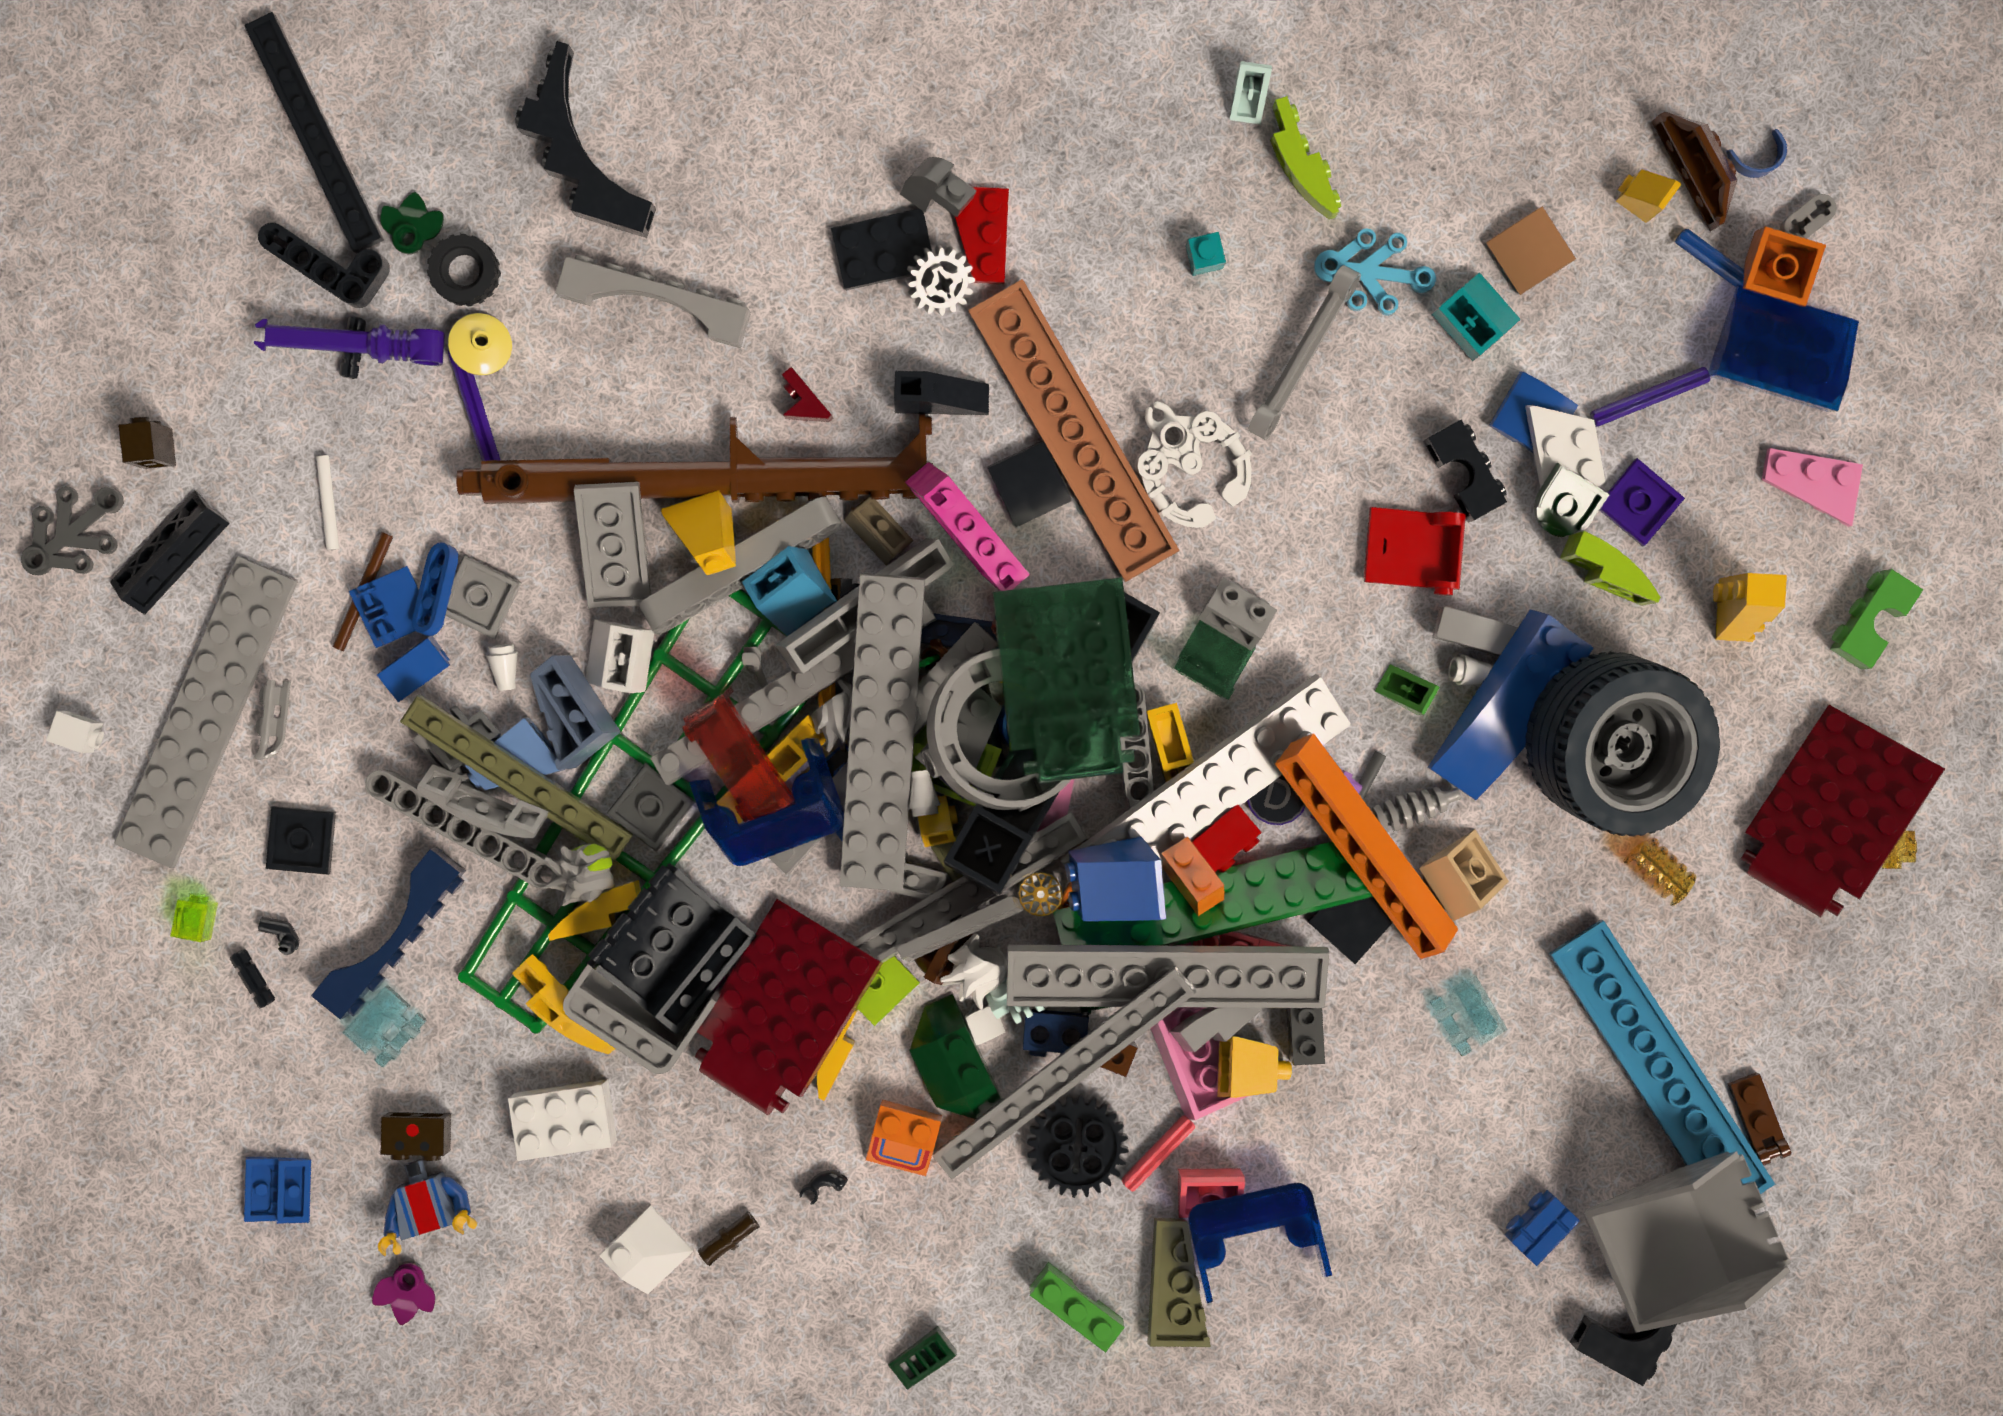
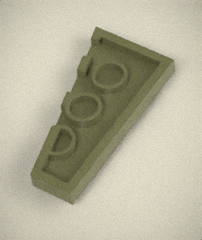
[1147,1218,1211,1347]

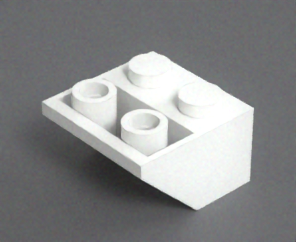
[586,619,654,693]

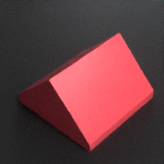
[1178,1168,1245,1218]

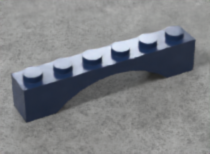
[311,847,466,1020]

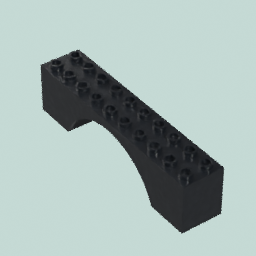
[944,581,1160,896]

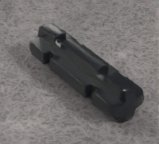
[339,317,366,379]
[230,949,275,1008]

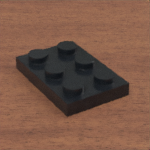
[831,208,933,291]

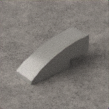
[1432,606,1518,656]
[1169,1007,1264,1052]

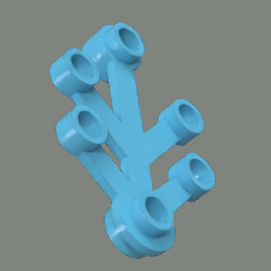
[1314,228,1436,316]

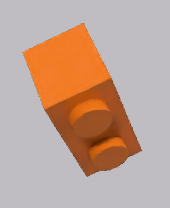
[1161,837,1224,916]

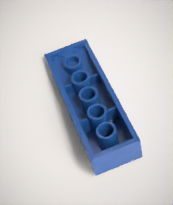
[1427,609,1594,800]

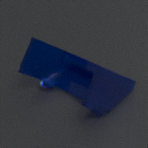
[689,738,844,866]
[1188,1183,1332,1303]

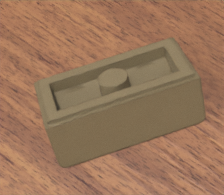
[844,495,914,566]

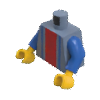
[378,1159,477,1257]

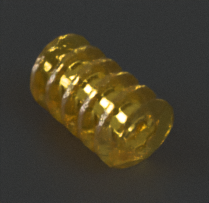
[1624,837,1697,906]

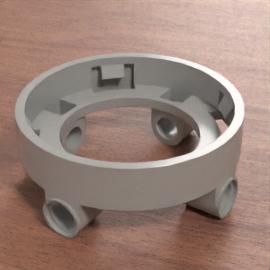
[922,648,1088,812]

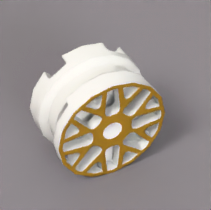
[1018,870,1063,916]

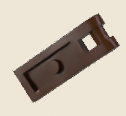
[1727,1072,1791,1166]

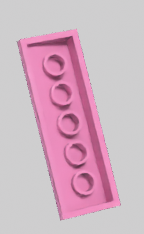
[1151,942,1247,1120]

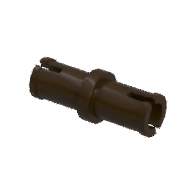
[697,1211,760,1266]

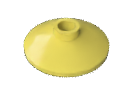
[448,313,512,376]

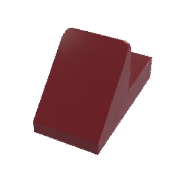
[782,367,834,422]

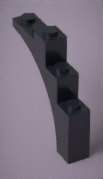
[515,41,656,238]

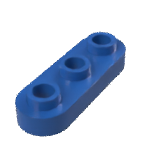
[412,542,459,636]

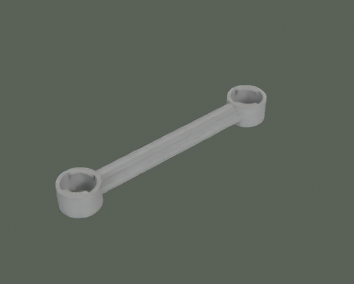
[1248,265,1361,440]

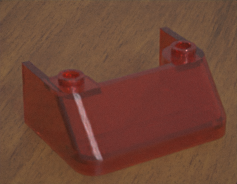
[682,686,799,824]

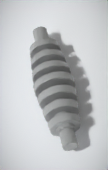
[1372,787,1461,833]

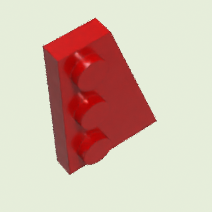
[955,187,1009,284]

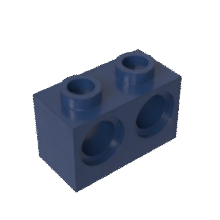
[1023,1009,1089,1057]

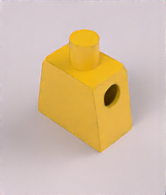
[1217,1036,1292,1098]

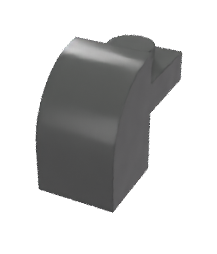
[900,157,977,217]

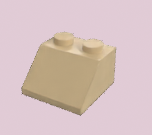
[1419,829,1509,921]

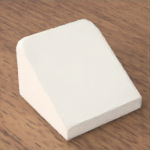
[965,1005,1006,1046]

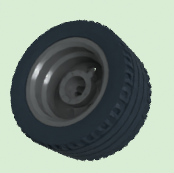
[1525,651,1720,837]

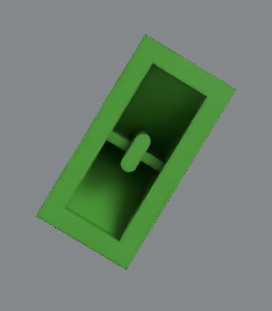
[1375,664,1440,715]

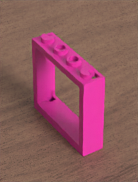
[905,462,1030,596]

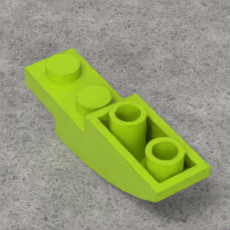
[1270,96,1341,220]

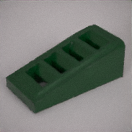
[888,1326,957,1390]

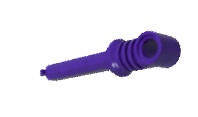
[254,319,445,366]

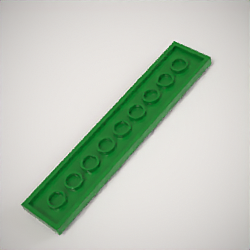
[1053,842,1373,946]

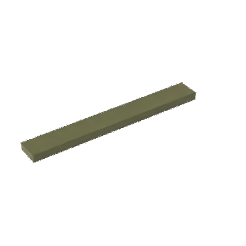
[400,694,633,861]

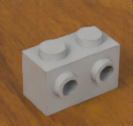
[1198,577,1277,651]

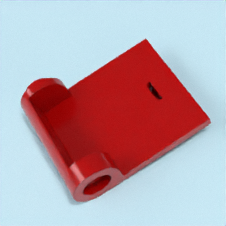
[1364,507,1466,596]

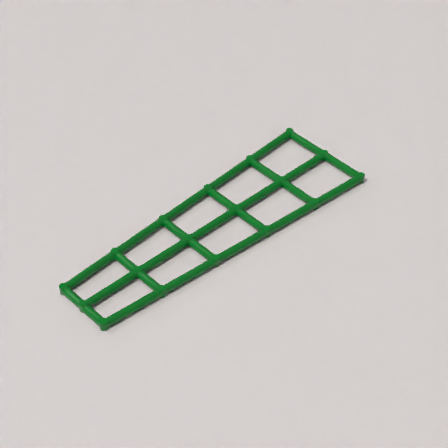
[458,589,810,1034]

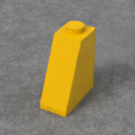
[661,490,736,575]

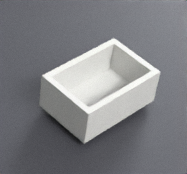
[508,1079,617,1161]

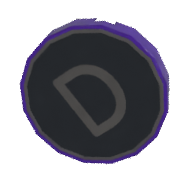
[1247,775,1306,825]

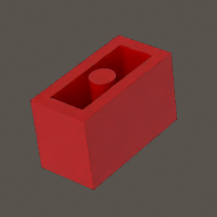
[1191,804,1262,873]

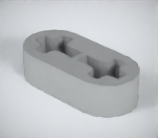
[1780,194,1837,239]

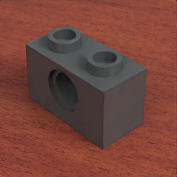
[1286,1008,1325,1066]

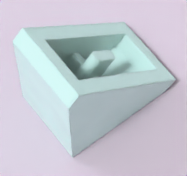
[1230,61,1272,125]

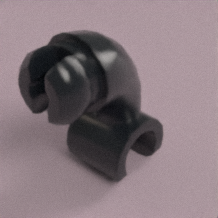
[799,1170,848,1205]

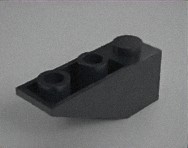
[894,371,989,415]

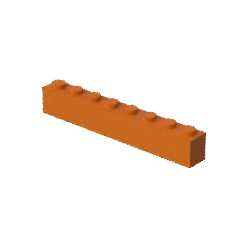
[1275,733,1458,960]

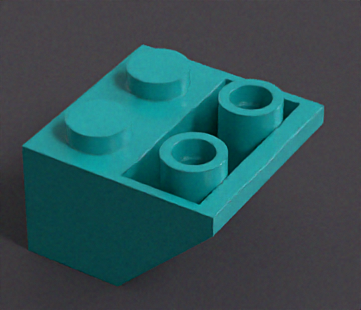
[1431,272,1521,361]

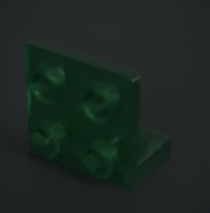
[1171,620,1256,700]

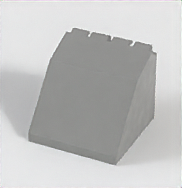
[1584,1151,1791,1333]

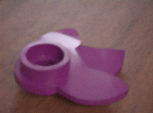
[372,1263,436,1325]

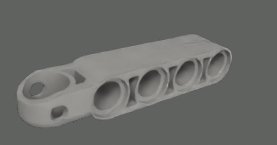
[1115,682,1154,809]

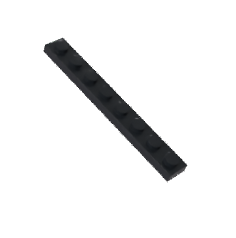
[244,12,384,254]

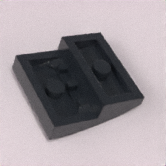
[987,440,1072,528]

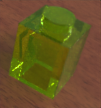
[170,893,218,942]

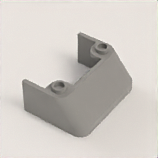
[563,934,721,1074]

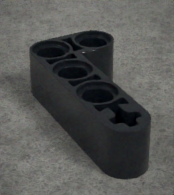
[258,223,390,308]

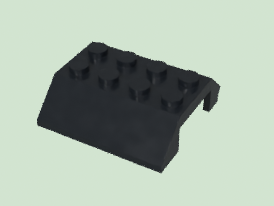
[587,863,757,1034]

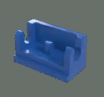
[377,636,450,703]

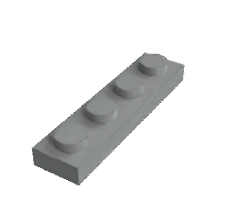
[897,894,1023,961]

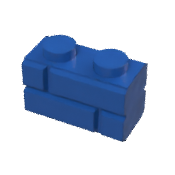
[1504,1190,1580,1266]

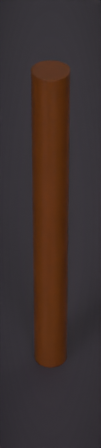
[332,532,393,651]

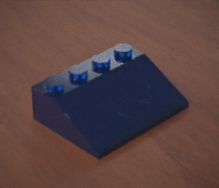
[1708,285,1859,412]

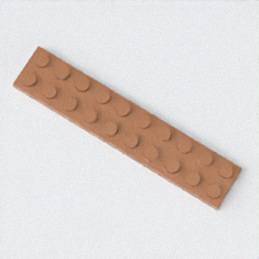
[968,279,1180,582]

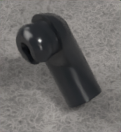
[258,916,300,955]

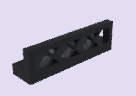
[110,490,230,615]

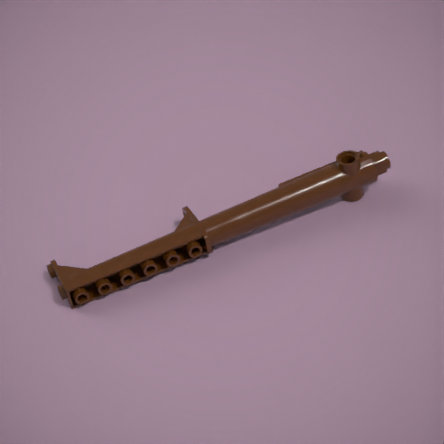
[456,413,933,504]

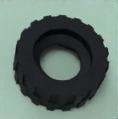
[427,233,501,307]

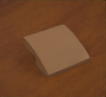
[1486,206,1576,295]

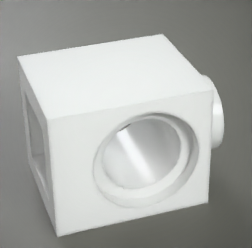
[46,711,104,753]

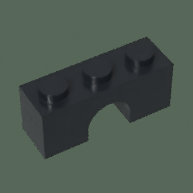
[1423,419,1507,523]

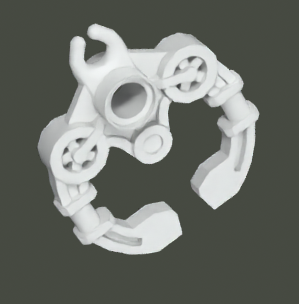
[1135,401,1252,528]

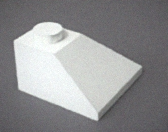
[600,1205,694,1294]

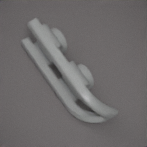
[254,680,291,760]

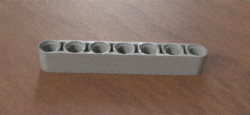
[639,497,842,634]
[365,770,557,889]

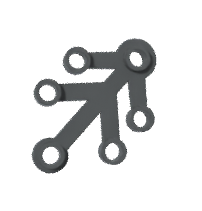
[21,487,124,576]

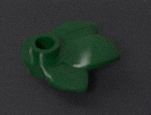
[380,192,444,255]

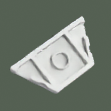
[1525,405,1605,488]

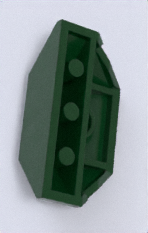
[909,993,1003,1119]

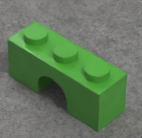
[1830,569,1923,669]
[1029,1262,1125,1353]

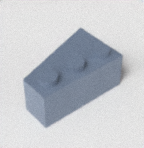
[530,655,621,770]

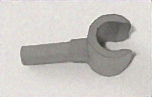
[742,647,768,688]

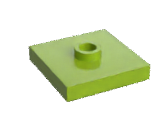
[857,956,920,1026]

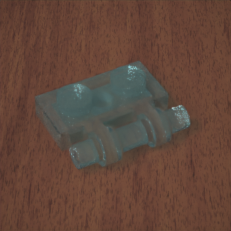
[1430,975,1508,1056]
[342,985,427,1067]

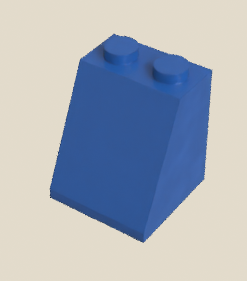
[1065,836,1166,921]

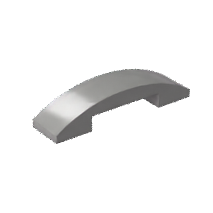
[417,764,549,838]

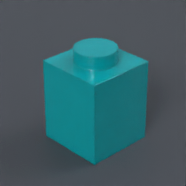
[1185,232,1226,276]

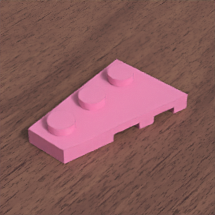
[1762,448,1863,527]

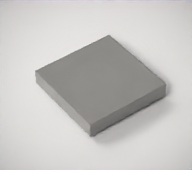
[445,556,522,639]

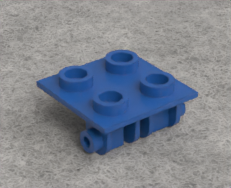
[349,566,419,648]

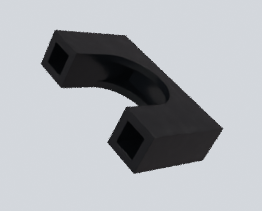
[1570,1315,1681,1386]

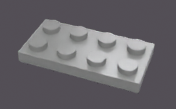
[574,482,651,608]

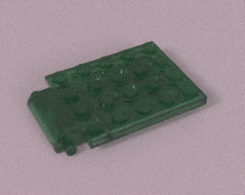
[992,577,1140,783]

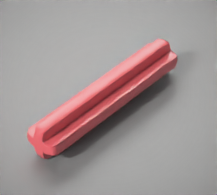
[1122,1115,1195,1192]

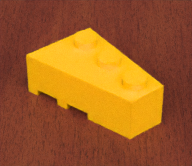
[1713,573,1787,642]

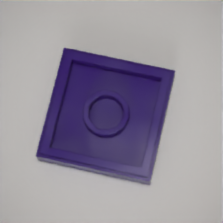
[1599,458,1685,547]

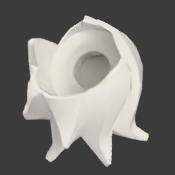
[940,933,1008,1009]

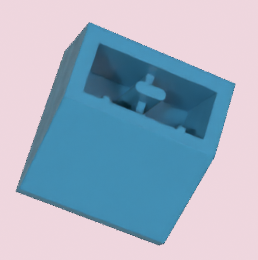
[742,546,837,636]

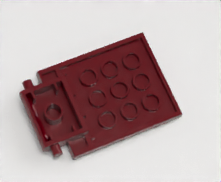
[1741,705,1945,918]
[695,899,883,1115]

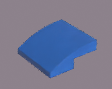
[1489,371,1578,454]
[244,1157,311,1224]

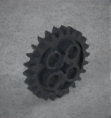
[1027,1094,1129,1198]

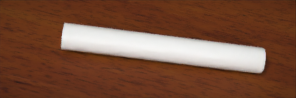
[316,455,339,550]

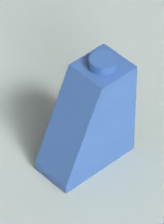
[465,718,565,790]

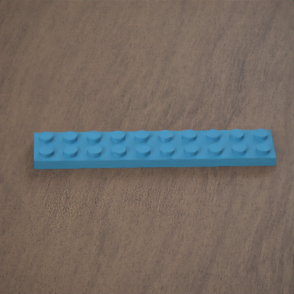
[1548,920,1775,1194]

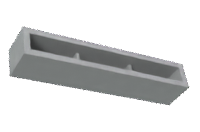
[775,538,955,674]

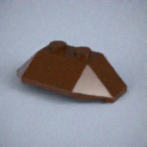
[1652,112,1737,232]

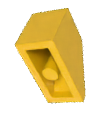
[1616,169,1681,223]

